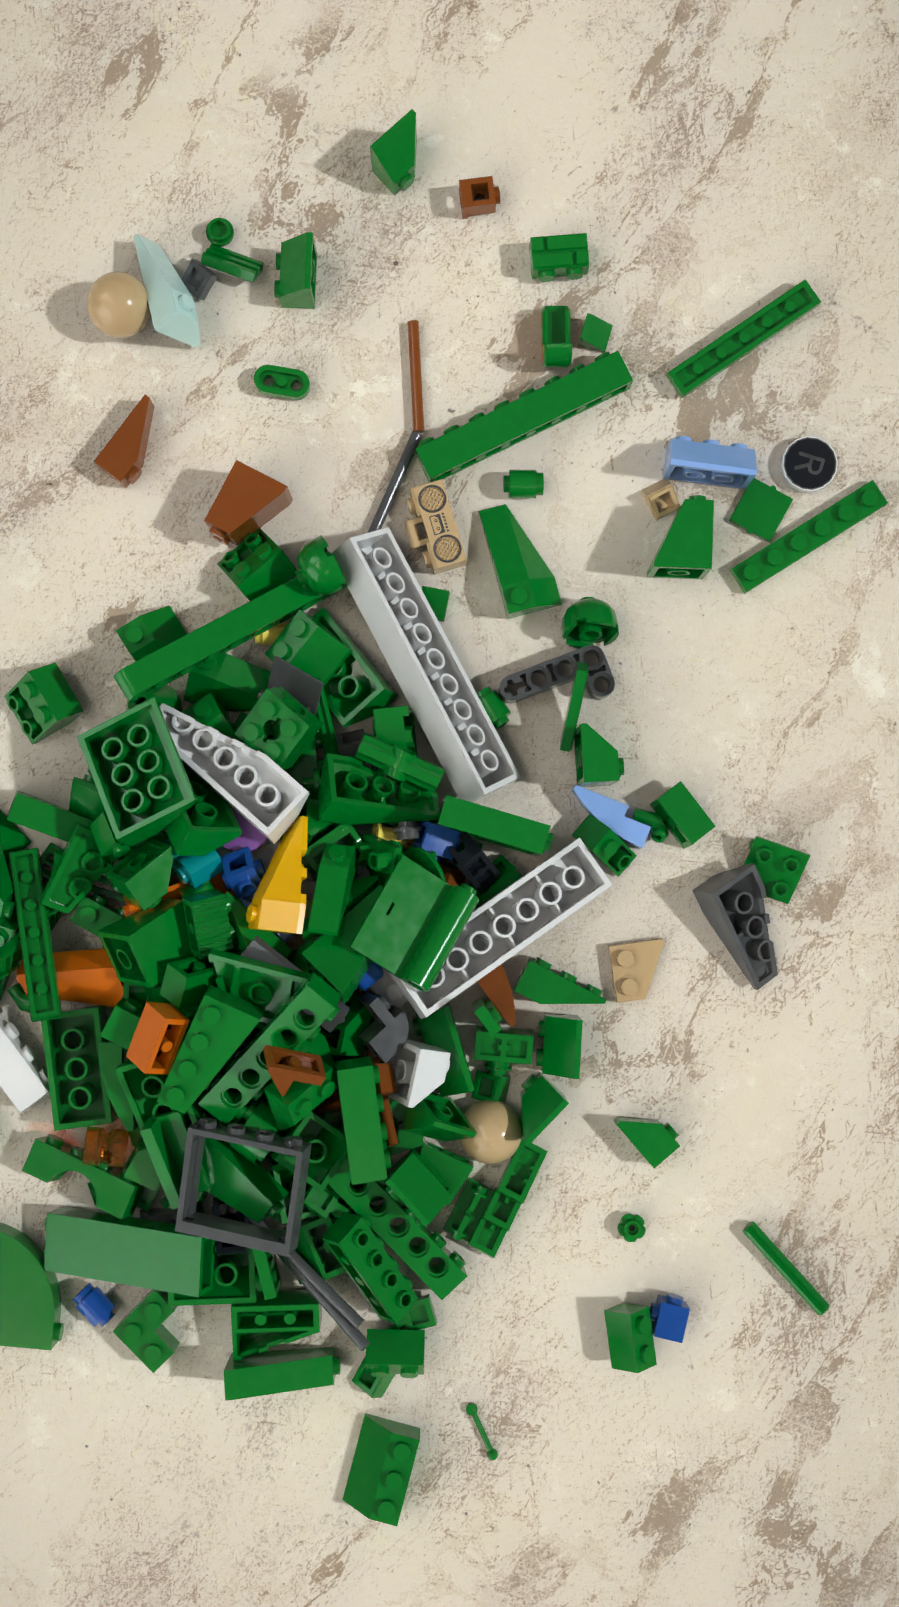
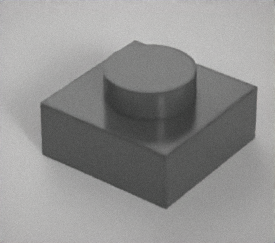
[181,259,218,300]

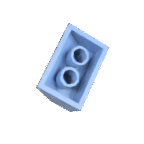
[663,436,757,489]

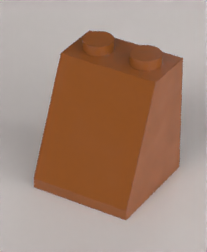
[204,460,293,546]

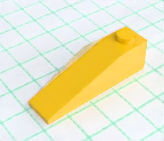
[246,816,308,934]

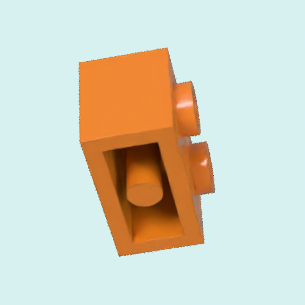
[126,1002,190,1075]

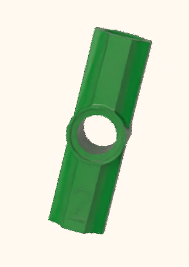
[355,733,445,792]

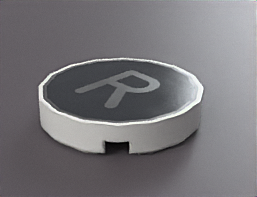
[780,436,838,493]

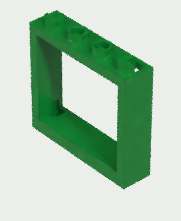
[438,795,554,856]

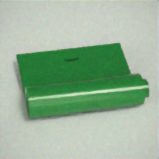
[349,855,479,993]

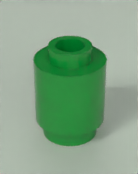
[503,470,544,498]
[477,686,511,730]

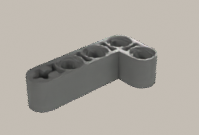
[499,645,615,704]

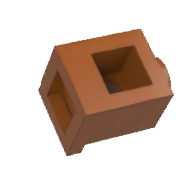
[459,176,500,219]

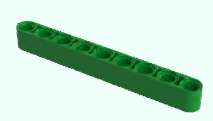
[113,577,336,703]

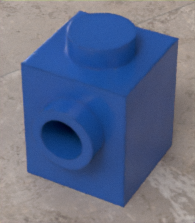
[412,821,461,863]
[650,1293,690,1343]

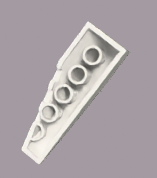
[160,703,310,844]

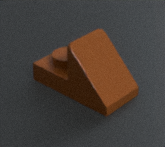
[263,1045,326,1096]

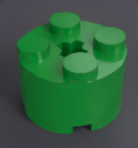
[228,1096,283,1166]

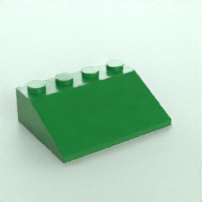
[77,697,197,847]

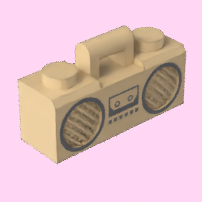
[404,479,467,575]

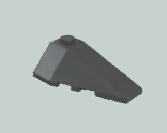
[692,863,778,990]

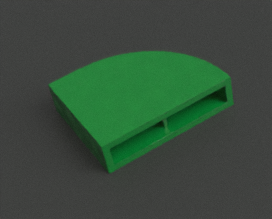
[0,1223,64,1350]

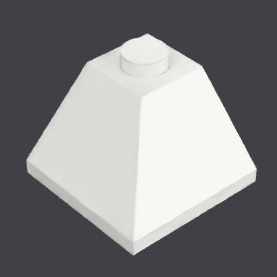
[387,1039,451,1108]

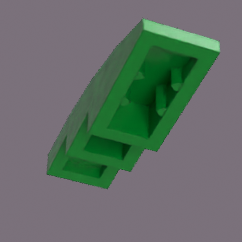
[467,1138,548,1258]

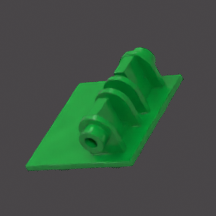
[743,836,810,904]

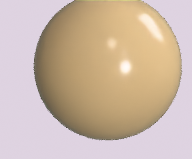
[87,272,151,338]
[459,1100,522,1164]

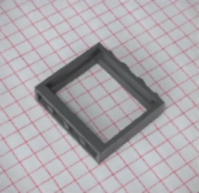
[175,1118,312,1257]

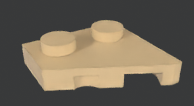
[608,938,664,1003]

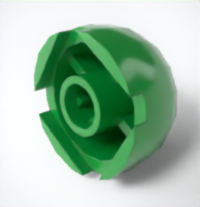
[295,535,348,595]
[562,597,619,649]

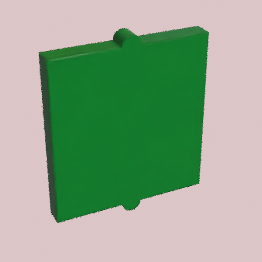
[729,478,793,542]

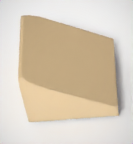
[641,479,680,520]

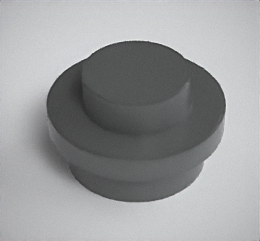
[393,821,422,840]

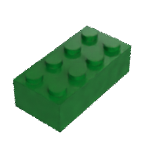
[41,1005,119,1131]

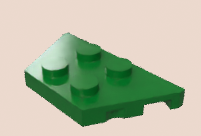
[208,948,324,1023]

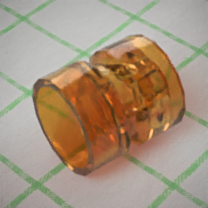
[83,1126,129,1168]

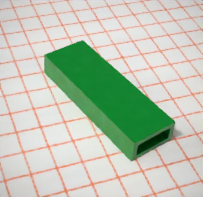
[43,1206,215,1297]

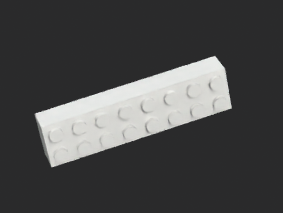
[389,838,612,1019]

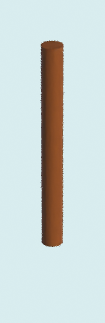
[407,320,424,433]

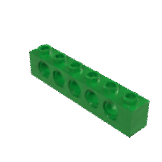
[198,972,341,1125]
[328,1157,467,1300]

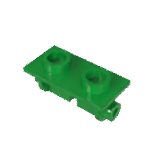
[443,1177,495,1242]

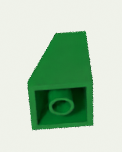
[647,495,714,579]
[97,898,194,988]

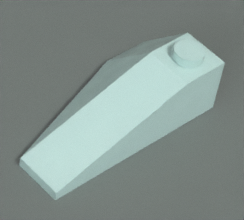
[134,234,201,348]

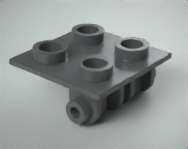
[257,656,323,716]

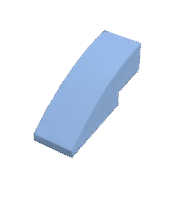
[571,785,651,849]

